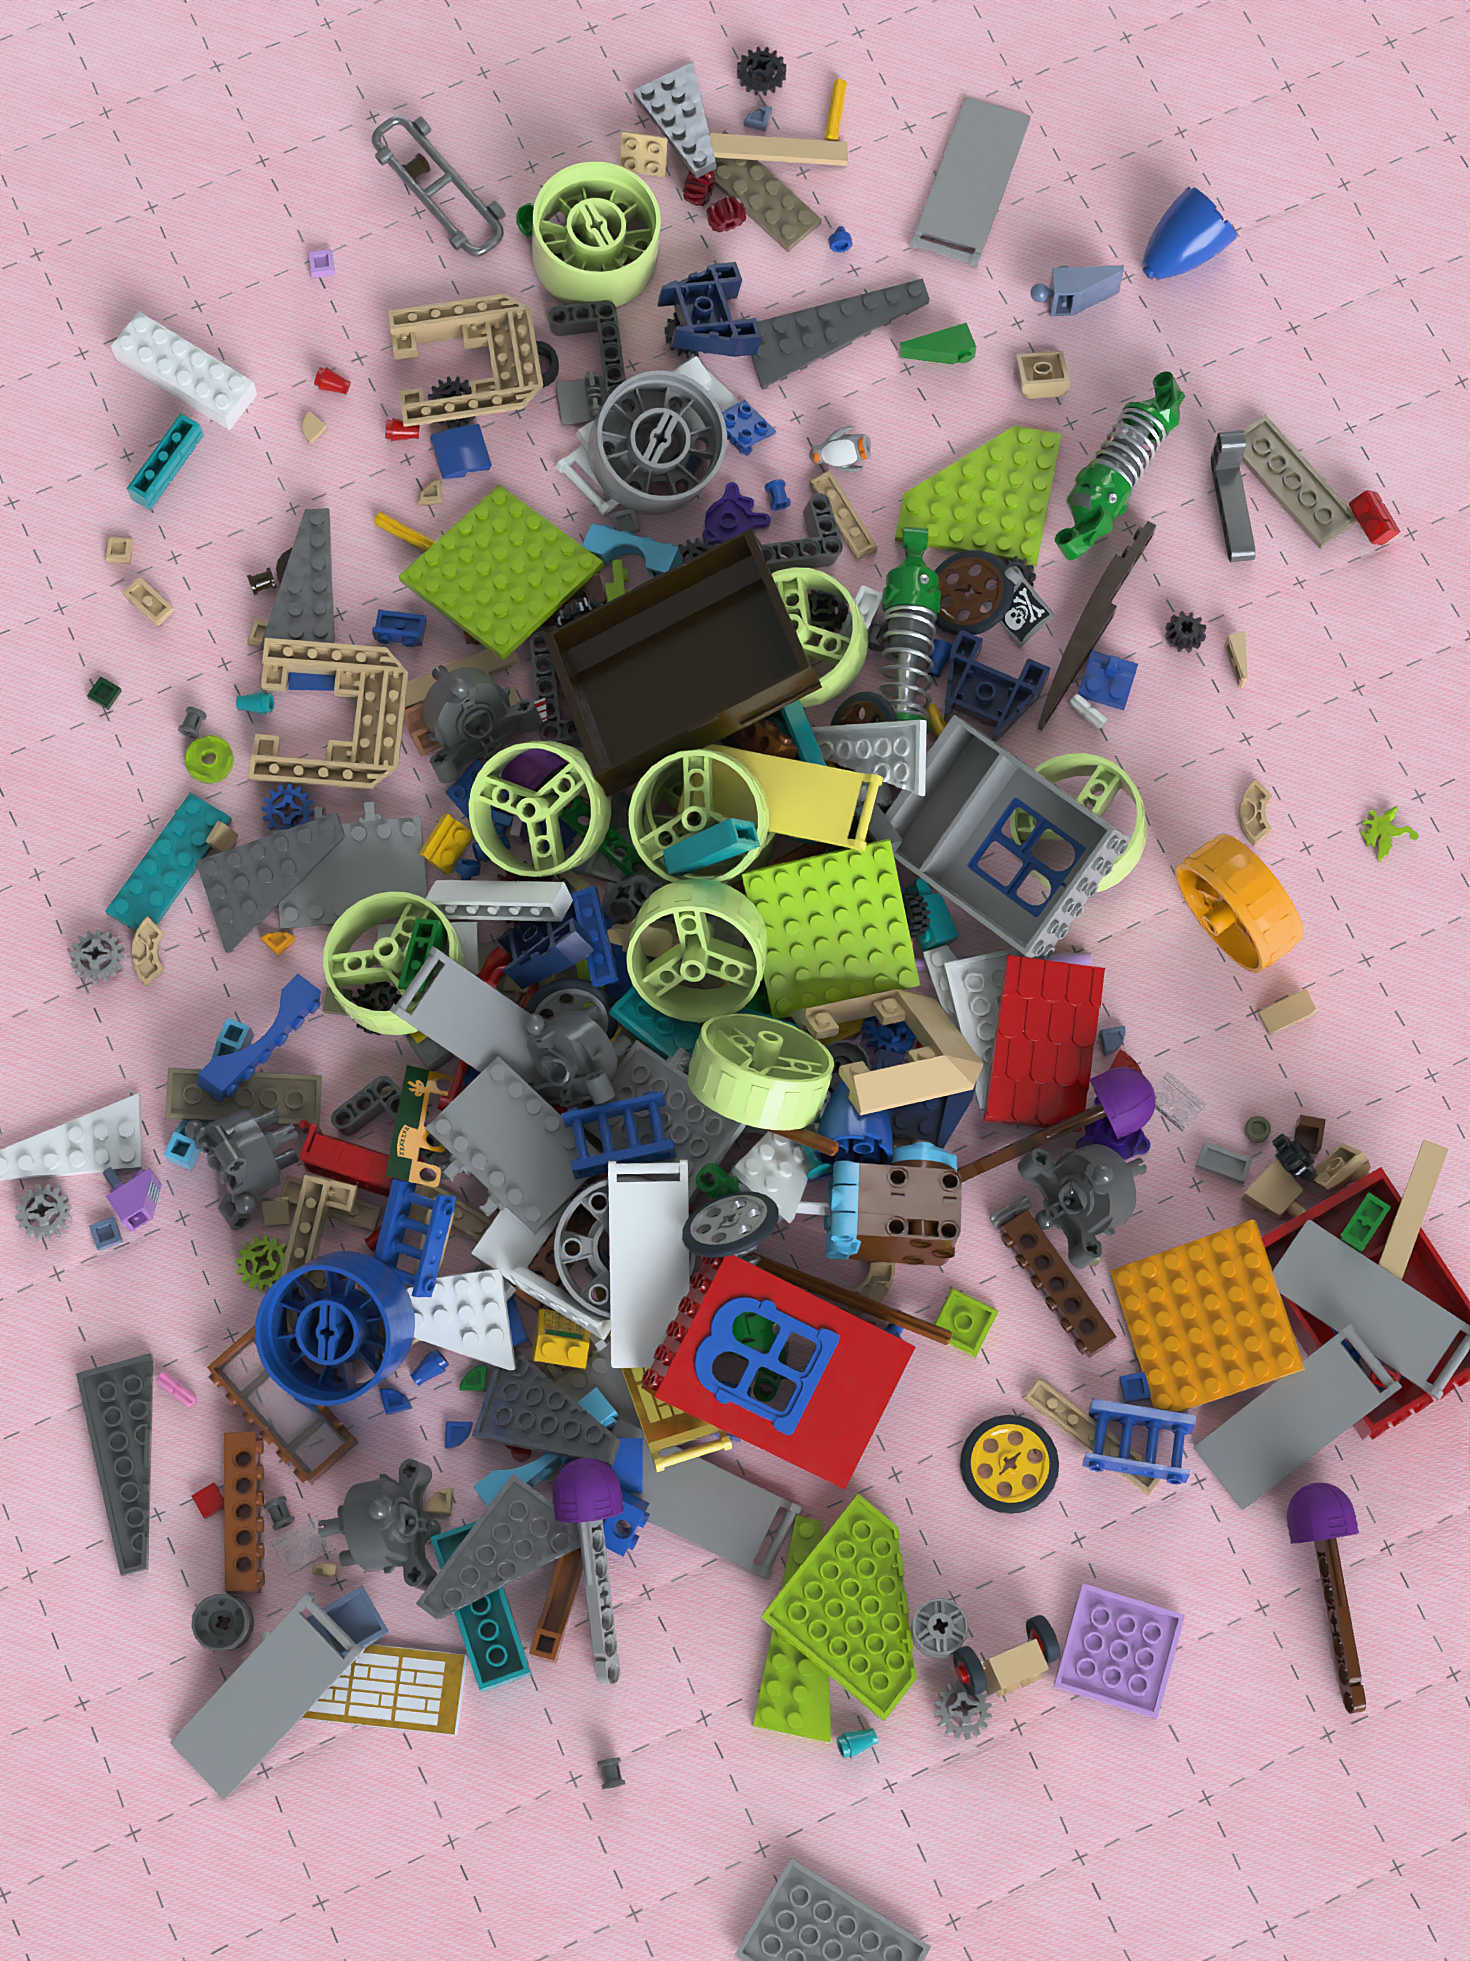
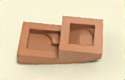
[404,702,443,756]

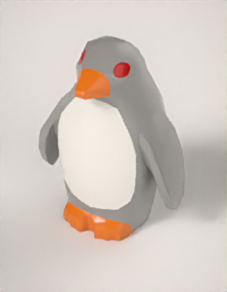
[809,426,871,472]

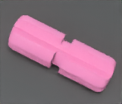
[156,1372,197,1407]

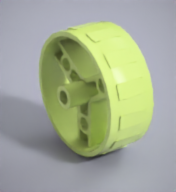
[772,567,868,707]
[469,741,612,877]
[629,749,769,883]
[1009,753,1147,892]
[627,878,768,1022]
[323,891,466,1035]
[687,1013,834,1130]

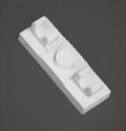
[833,585,883,650]

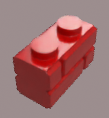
[1348,490,1401,545]

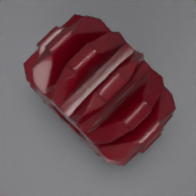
[683,170,716,206]
[706,196,747,233]

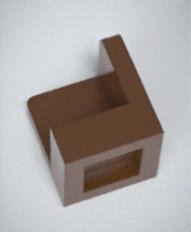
[1294,1115,1326,1154]

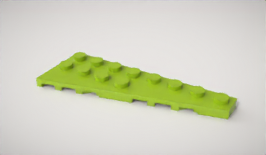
[753,1515,831,1743]

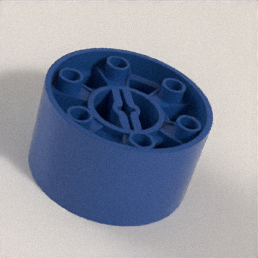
[255,1251,415,1406]

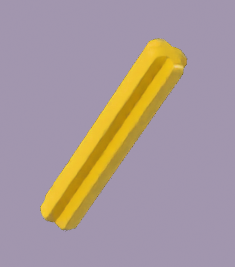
[825,78,847,141]
[374,512,435,552]

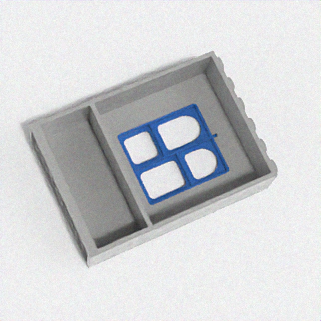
[885,715,1131,960]

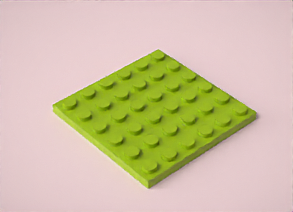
[399,485,604,660]
[741,839,920,1019]

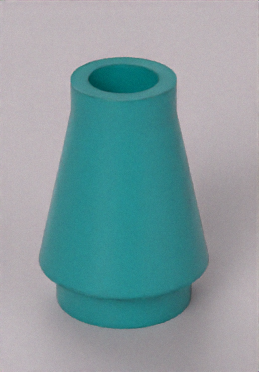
[236,690,274,715]
[836,1728,878,1759]

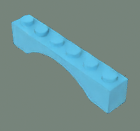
[163,1018,254,1171]
[473,1387,620,1506]

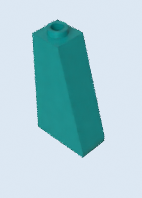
[663,818,760,876]

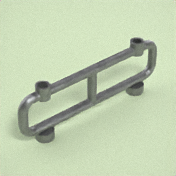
[372,115,506,256]

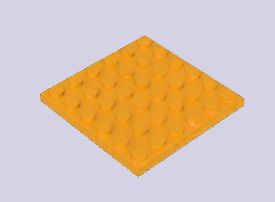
[1110,1219,1305,1412]

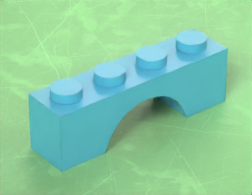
[582,523,684,578]

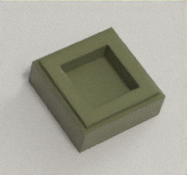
[323,987,353,1016]

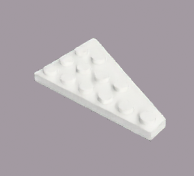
[356,1268,516,1370]

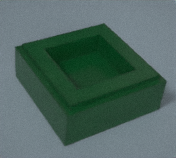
[87,676,122,710]

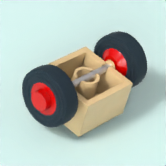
[953,1615,1060,1698]

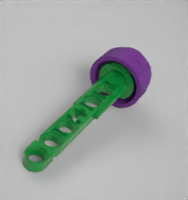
[501,748,657,875]

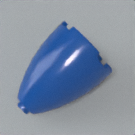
[1142,187,1237,280]
[815,1080,893,1168]

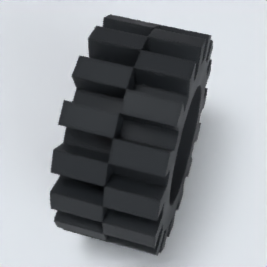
[902,892,930,938]

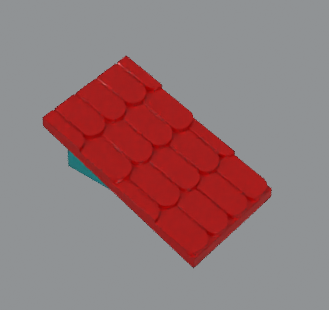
[983,955,1105,1133]

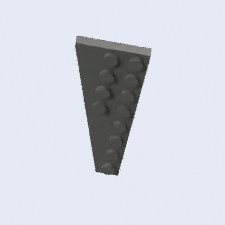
[751,279,930,390]
[76,1353,154,1577]

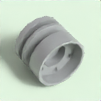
[910,1598,968,1659]

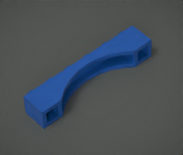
[197,974,321,1103]

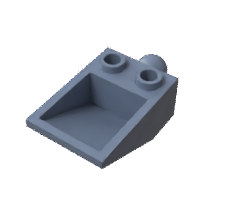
[1030,265,1124,316]
[307,1585,389,1658]

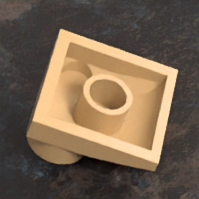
[1016,351,1070,399]
[1311,1143,1371,1191]

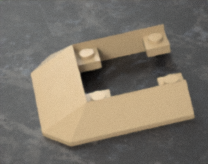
[388,294,543,427]
[248,638,409,789]
[791,989,984,1115]
[280,1174,454,1354]

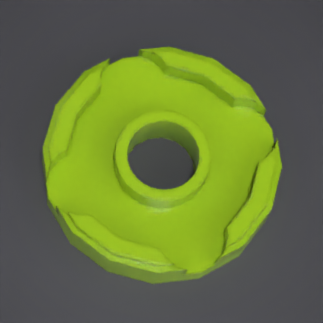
[184,735,234,784]

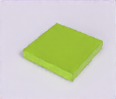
[934,1288,998,1358]

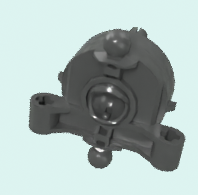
[423,665,543,784]
[524,1005,631,1110]
[185,1108,299,1230]
[1018,1144,1147,1269]
[318,1459,441,1591]

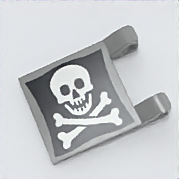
[982,566,1055,647]

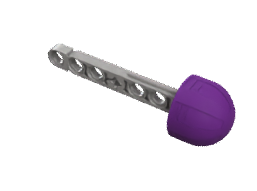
[553,1458,624,1685]

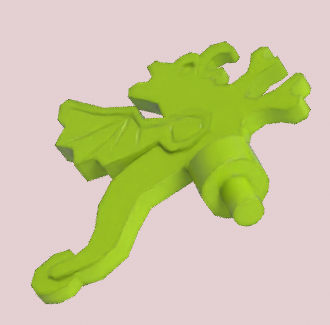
[1361,806,1419,861]

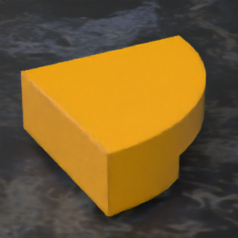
[260,932,296,957]

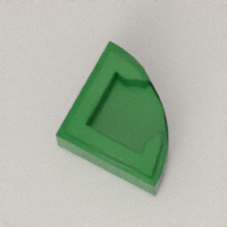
[459,1365,487,1392]

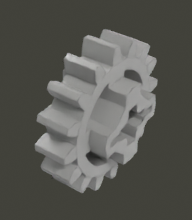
[69,929,125,984]
[15,1184,72,1241]
[934,1680,992,1740]

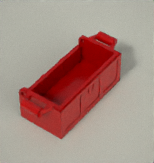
[299,1120,426,1197]

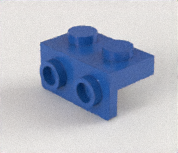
[372,609,427,647]

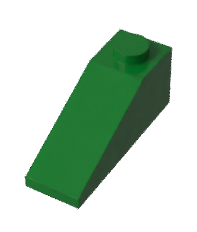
[899,322,976,364]
[398,918,448,991]

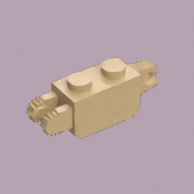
[607,919,680,960]

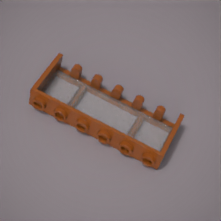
[207,1326,359,1485]

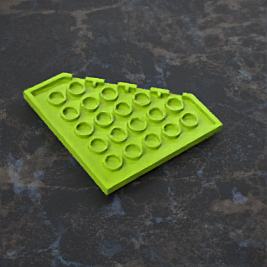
[895,426,1062,566]
[760,1494,917,1721]

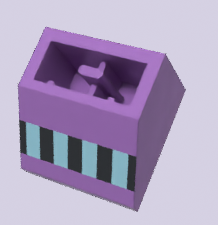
[106,1168,162,1232]

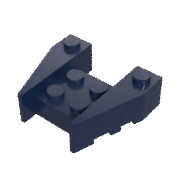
[657,262,762,357]
[944,630,1050,742]
[498,878,594,990]
[870,1049,976,1149]

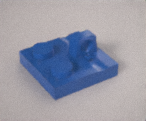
[1078,650,1138,710]

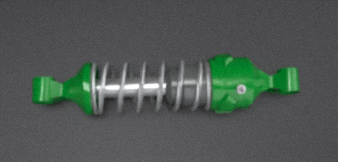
[876,527,941,735]

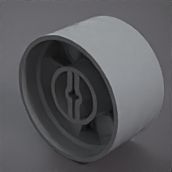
[588,370,727,514]
[554,1174,696,1318]

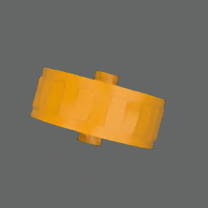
[1175,833,1304,973]

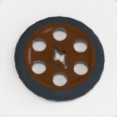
[934,550,1014,636]
[830,691,898,772]

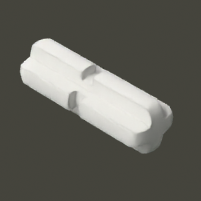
[1069,694,1107,729]

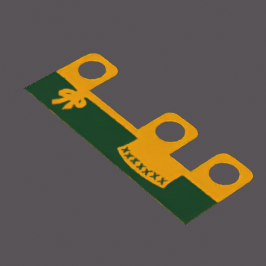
[385,1065,454,1188]

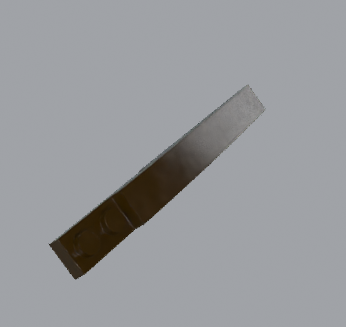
[1038,521,1156,731]

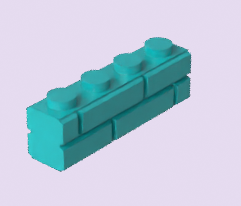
[127,414,204,510]

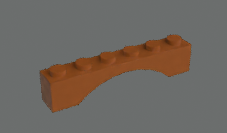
[529,1547,583,1664]

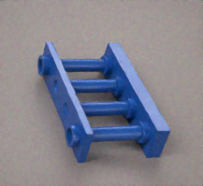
[571,886,633,1002]
[561,1091,677,1180]
[374,1179,456,1297]
[1082,1398,1196,1485]

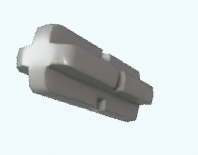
[989,1196,1032,1228]

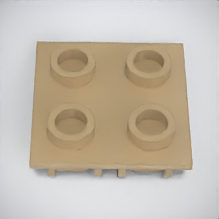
[620,130,669,178]

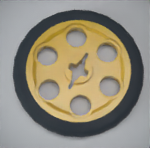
[960,1415,1059,1514]

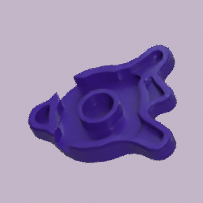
[702,482,771,545]
[1075,1097,1151,1160]

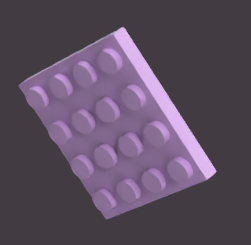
[1053,1583,1185,1719]

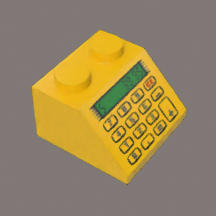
[531,1309,590,1369]

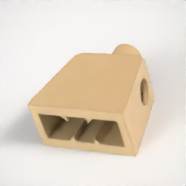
[1241,1158,1307,1221]

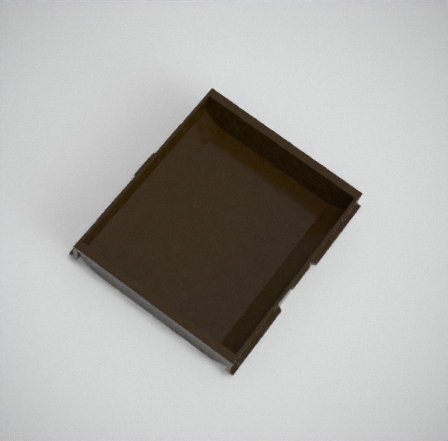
[543,528,823,797]

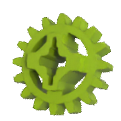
[235,1235,287,1292]

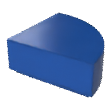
[380,1388,412,1415]
[445,1421,473,1449]

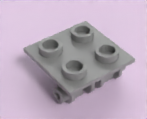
[556,371,606,426]

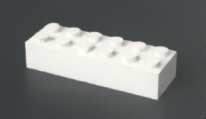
[111,311,257,431]

